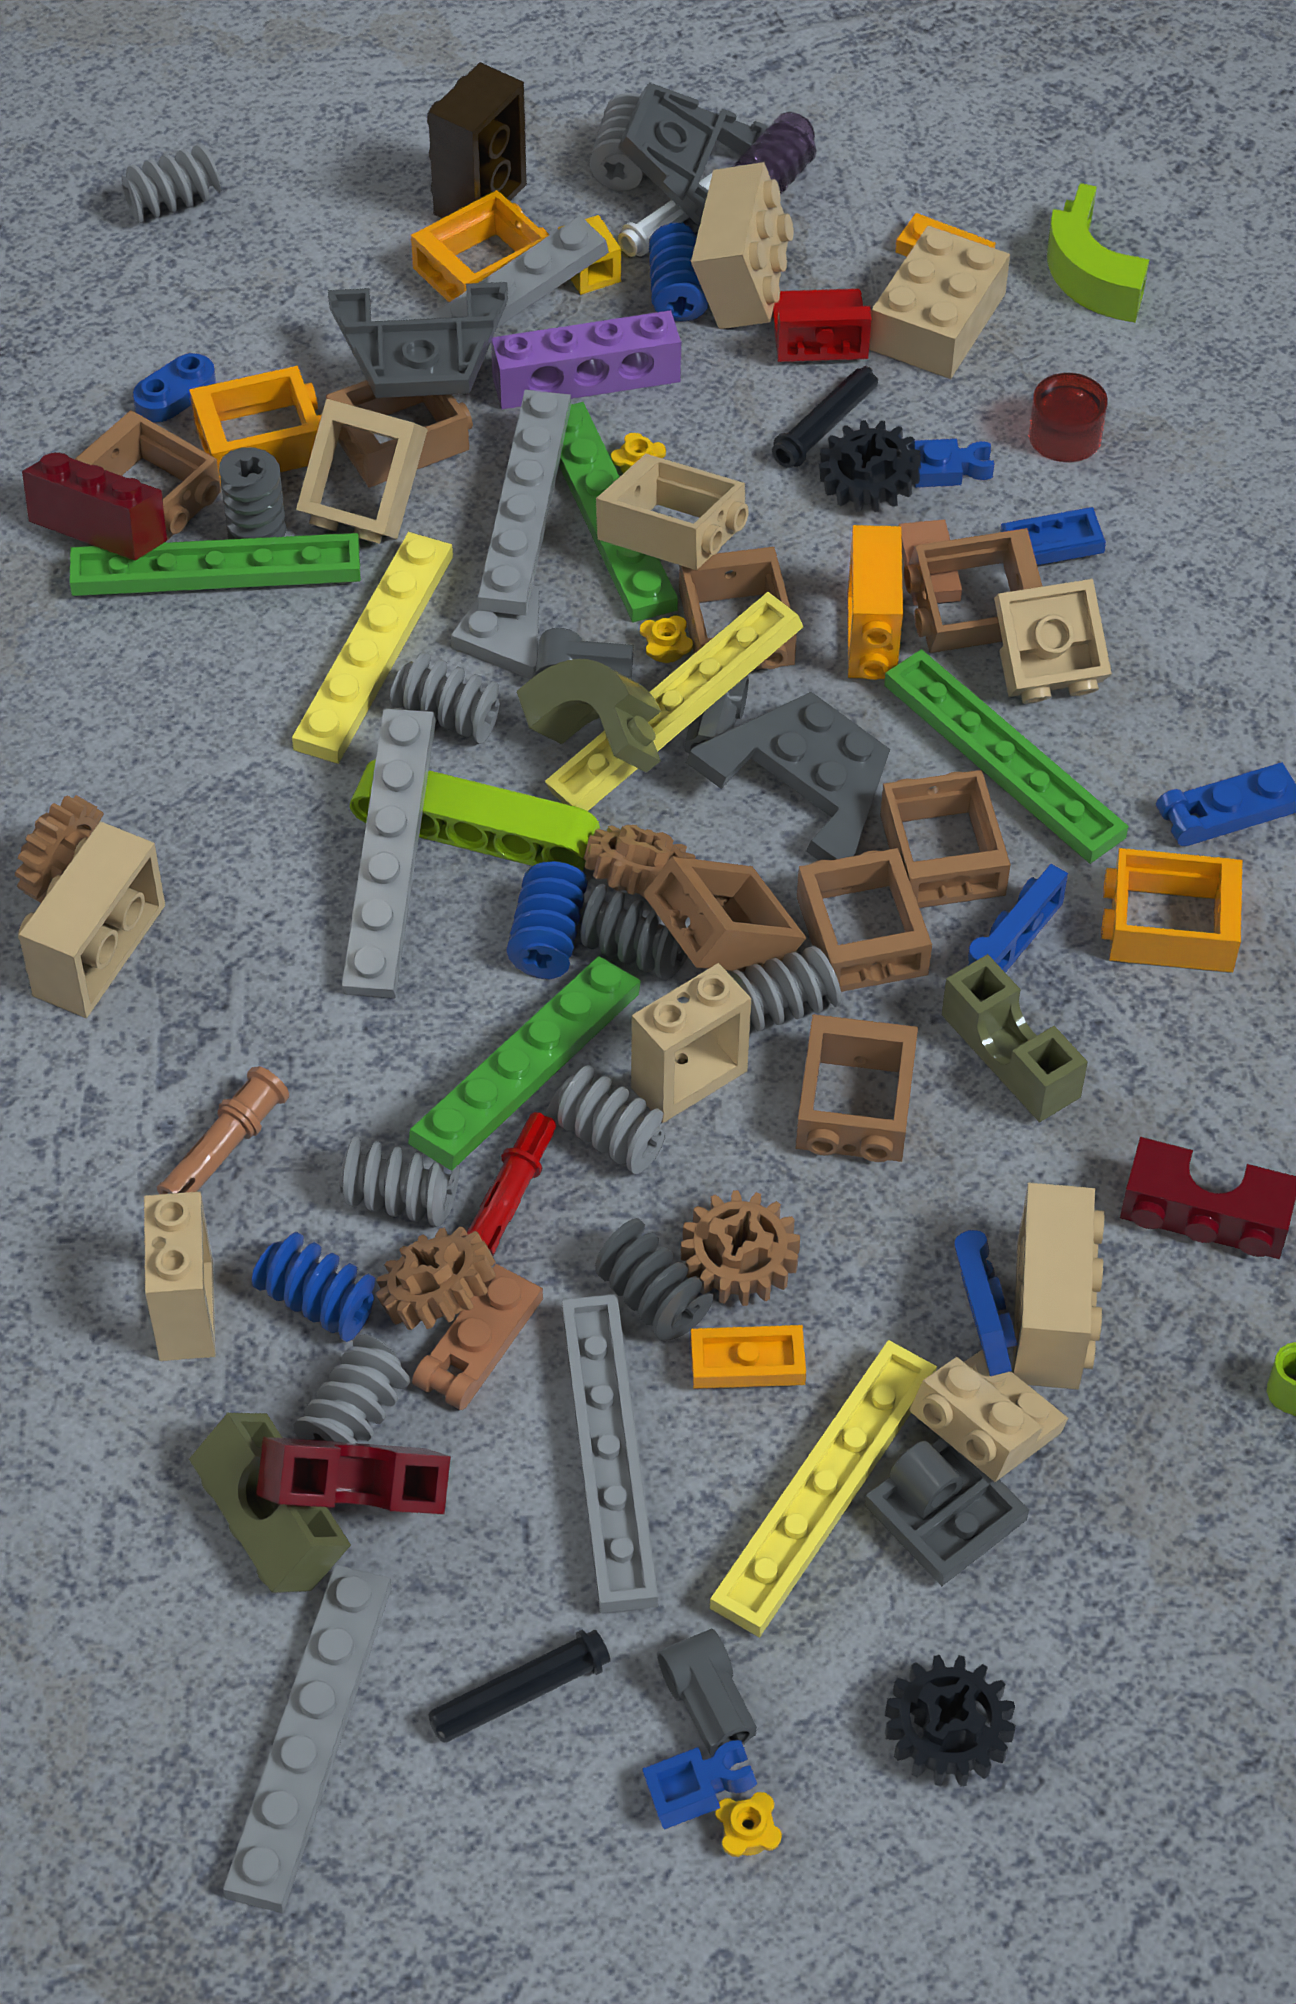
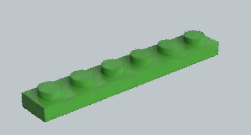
[559,402,678,623]
[70,533,361,596]
[884,649,1128,864]
[408,956,641,1171]

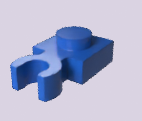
[915,438,994,488]
[642,1740,757,1830]

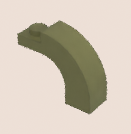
[516,659,661,773]

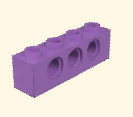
[491,310,681,410]

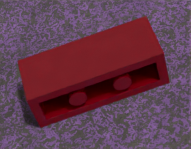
[22,452,167,561]

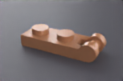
[412,1264,543,1410]

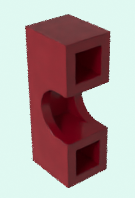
[1120,1137,1296,1259]
[257,1437,451,1515]

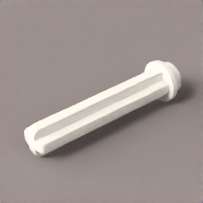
[618,172,713,257]

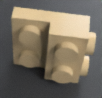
[994,579,1112,704]
[909,1350,1068,1482]

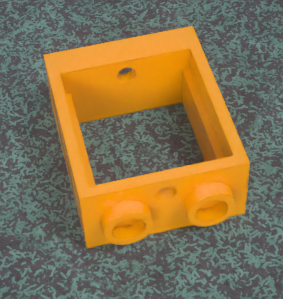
[411,190,549,302]
[189,366,322,486]
[847,525,903,680]
[1101,848,1243,973]

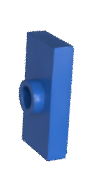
[1000,507,1106,565]

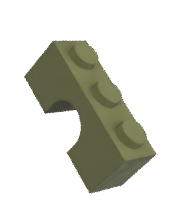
[941,954,1088,1123]
[189,1413,351,1593]

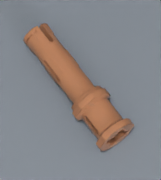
[157,1066,289,1194]

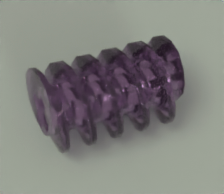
[732,112,817,194]

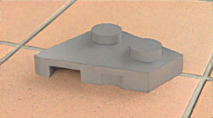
[451,585,539,679]

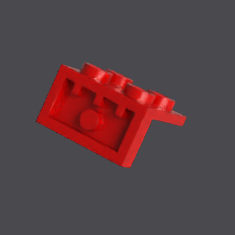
[772,289,872,362]

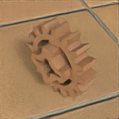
[15,795,104,903]
[584,825,696,898]
[680,1190,800,1306]
[376,1227,496,1330]

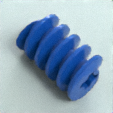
[649,223,708,322]
[506,861,588,979]
[251,1232,376,1342]

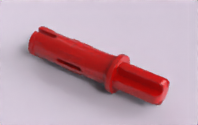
[467,1112,556,1256]

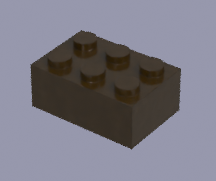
[427,62,527,218]

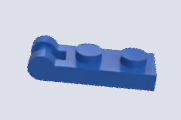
[1156,762,1296,846]
[968,864,1068,973]
[954,1230,1017,1376]

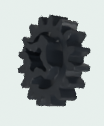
[819,420,921,512]
[885,1655,1016,1787]

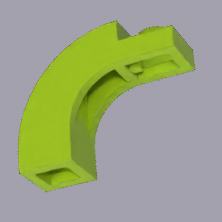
[1047,183,1150,323]

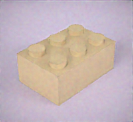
[691,162,794,329]
[869,225,1010,379]
[18,821,165,1018]
[1012,1183,1104,1390]

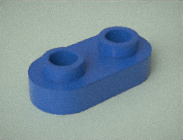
[133,353,216,422]

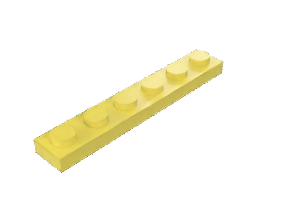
[292,532,453,764]
[545,592,803,811]
[710,1340,937,1638]

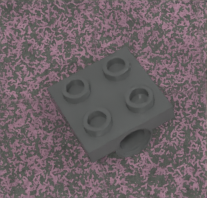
[865,1438,1029,1586]

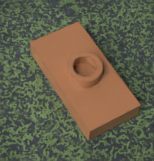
[898,519,962,605]

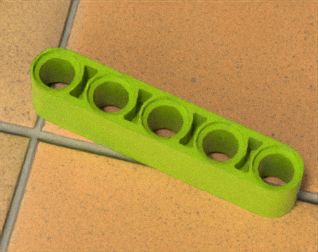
[349,759,600,871]

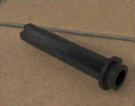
[772,366,878,468]
[428,1629,610,1743]

